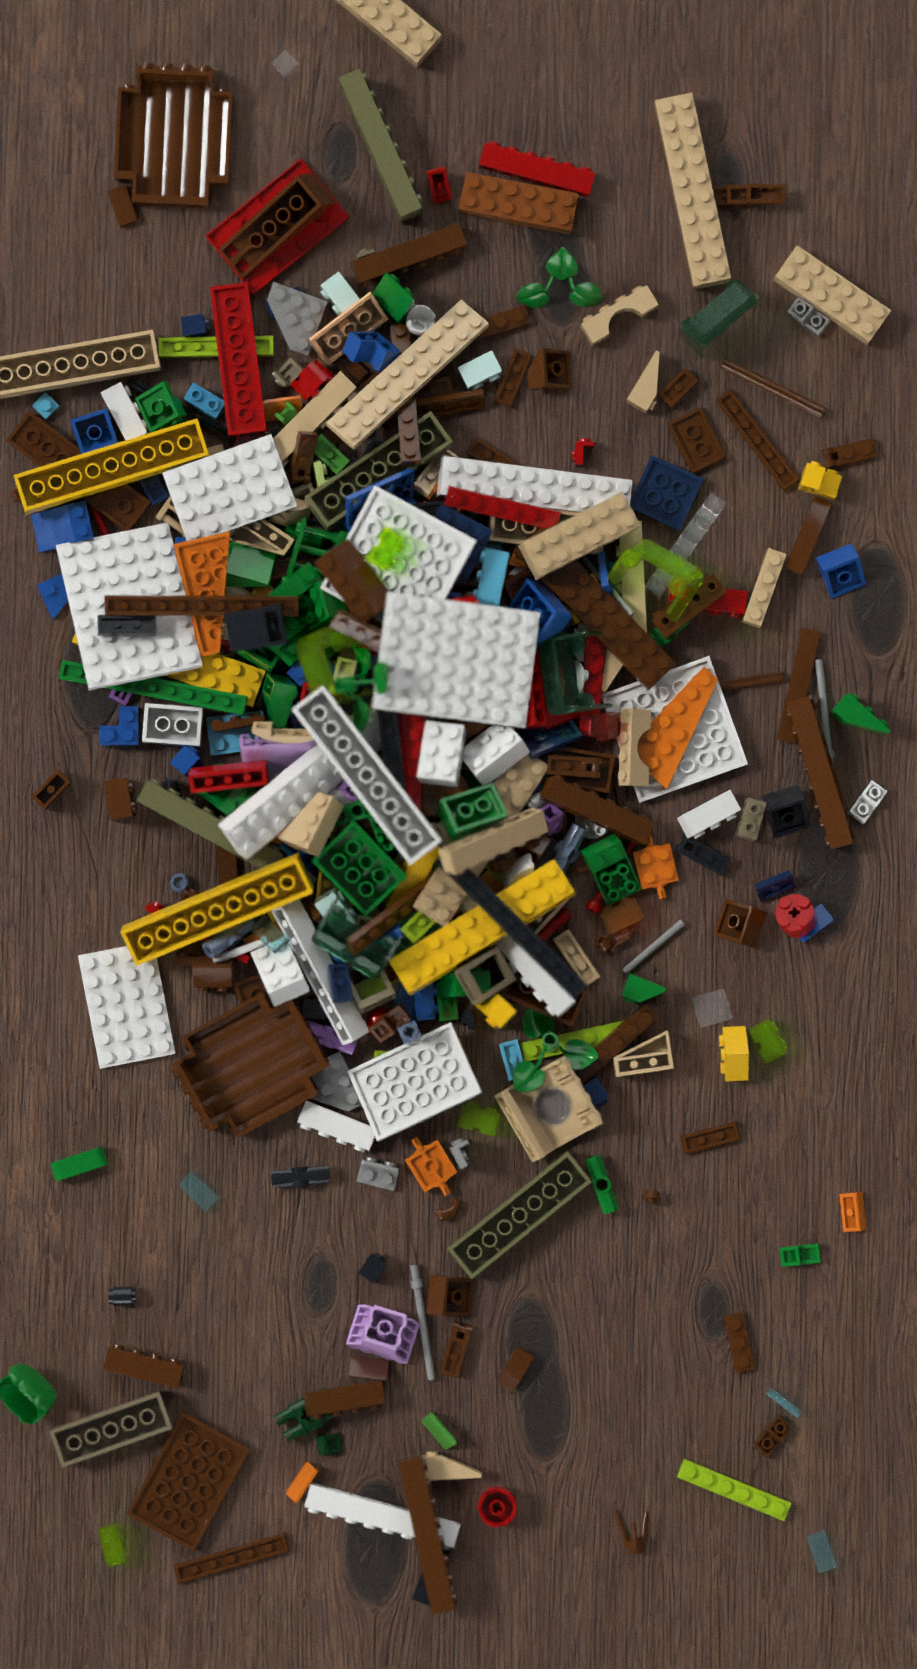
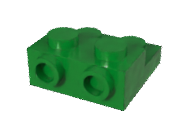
[135,381,186,433]
[269,616,315,667]

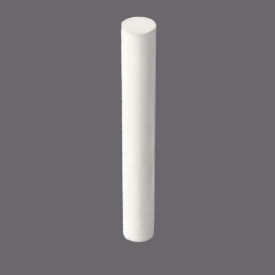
[212,937,269,964]

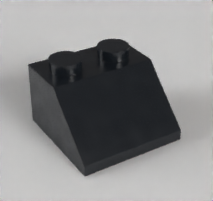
[762,785,810,838]

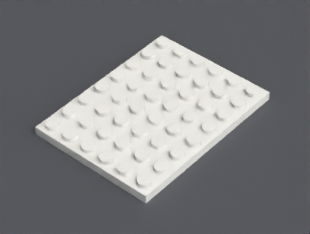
[56,523,202,690]
[372,592,540,728]

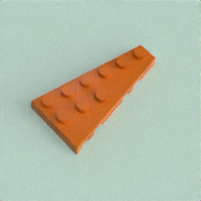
[173,531,230,657]
[637,667,718,790]

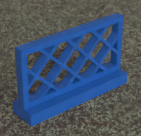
[342,468,417,533]

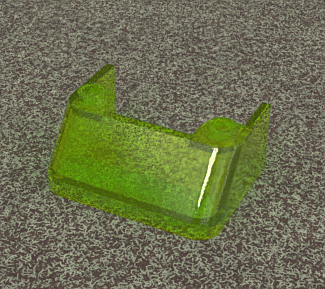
[607,539,704,623]
[295,626,374,707]

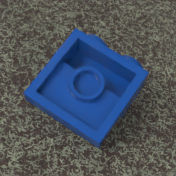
[392,982,439,1021]

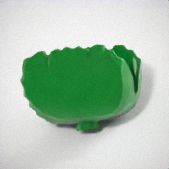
[0,1363,56,1425]

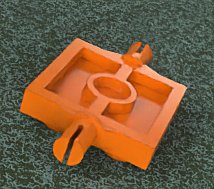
[632,834,679,899]
[405,1136,458,1196]

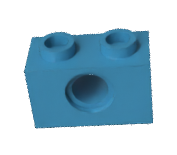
[183,382,225,421]

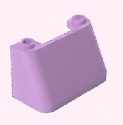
[239,733,317,781]

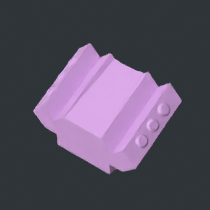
[346,1305,420,1364]

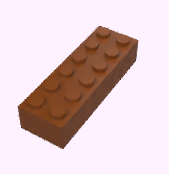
[459,172,579,235]

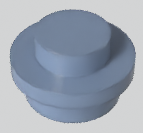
[170,873,189,893]

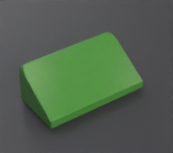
[421,1412,456,1450]

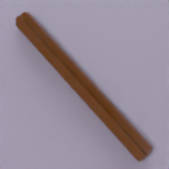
[721,358,825,417]
[718,671,784,692]

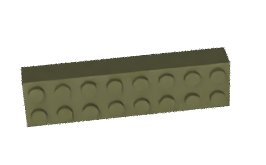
[339,69,424,224]
[304,411,453,531]
[136,779,284,868]
[447,1151,592,1279]

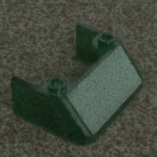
[679,279,760,356]
[538,631,613,715]
[311,898,402,979]

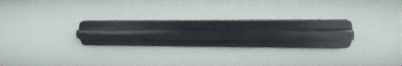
[131,378,233,441]

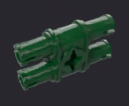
[273,1387,338,1443]

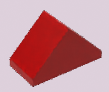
[427,166,452,204]

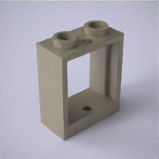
[734,798,766,842]
[454,946,516,1004]
[348,953,396,1014]

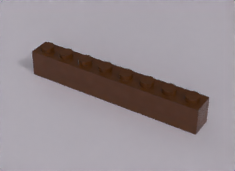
[786,695,856,849]
[398,1455,458,1615]

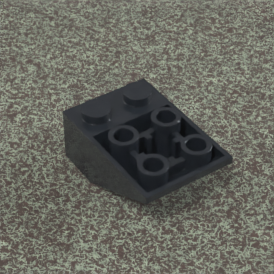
[224,603,288,652]

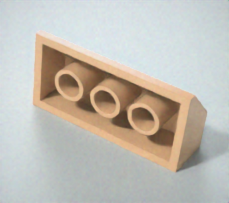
[309,292,388,366]

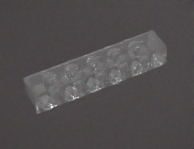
[645,492,727,599]

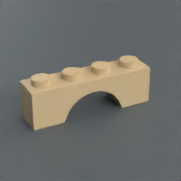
[581,285,659,346]
[742,548,787,628]
[618,708,651,787]

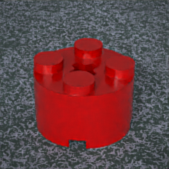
[290,358,334,402]
[775,894,817,938]
[478,1486,517,1527]

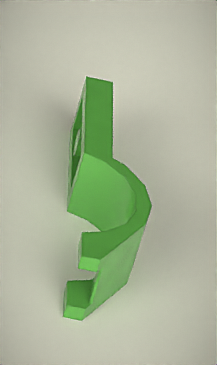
[275,401,350,475]

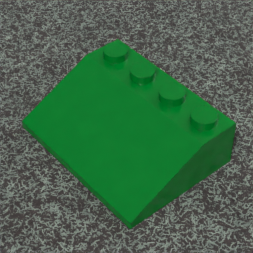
[311,821,407,916]

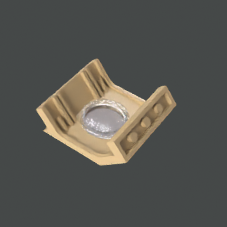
[494,1056,603,1163]

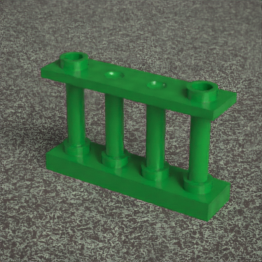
[280,517,348,584]

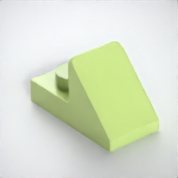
[312,459,335,488]

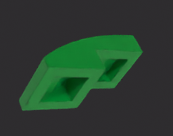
[779,1243,821,1267]

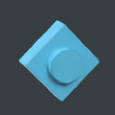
[32,392,60,420]

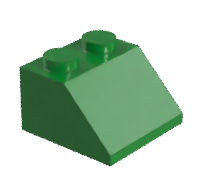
[620,974,666,1004]

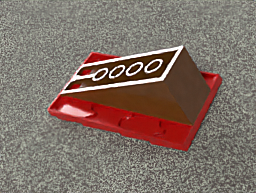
[205,158,350,295]

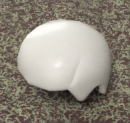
[406,305,435,336]

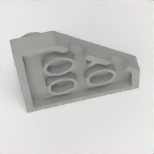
[267,282,327,356]
[310,1051,361,1111]

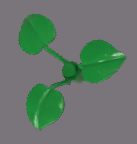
[516,247,604,308]
[334,648,388,733]
[512,1008,598,1092]

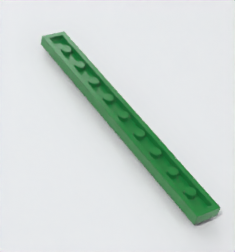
[58,660,248,716]

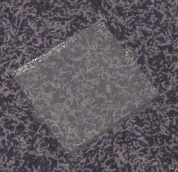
[691,988,733,1028]

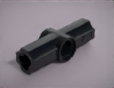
[271,1166,330,1188]

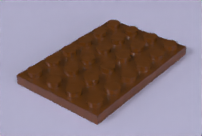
[127,1411,250,1552]

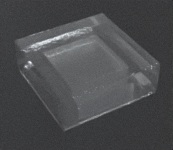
[271,50,298,78]

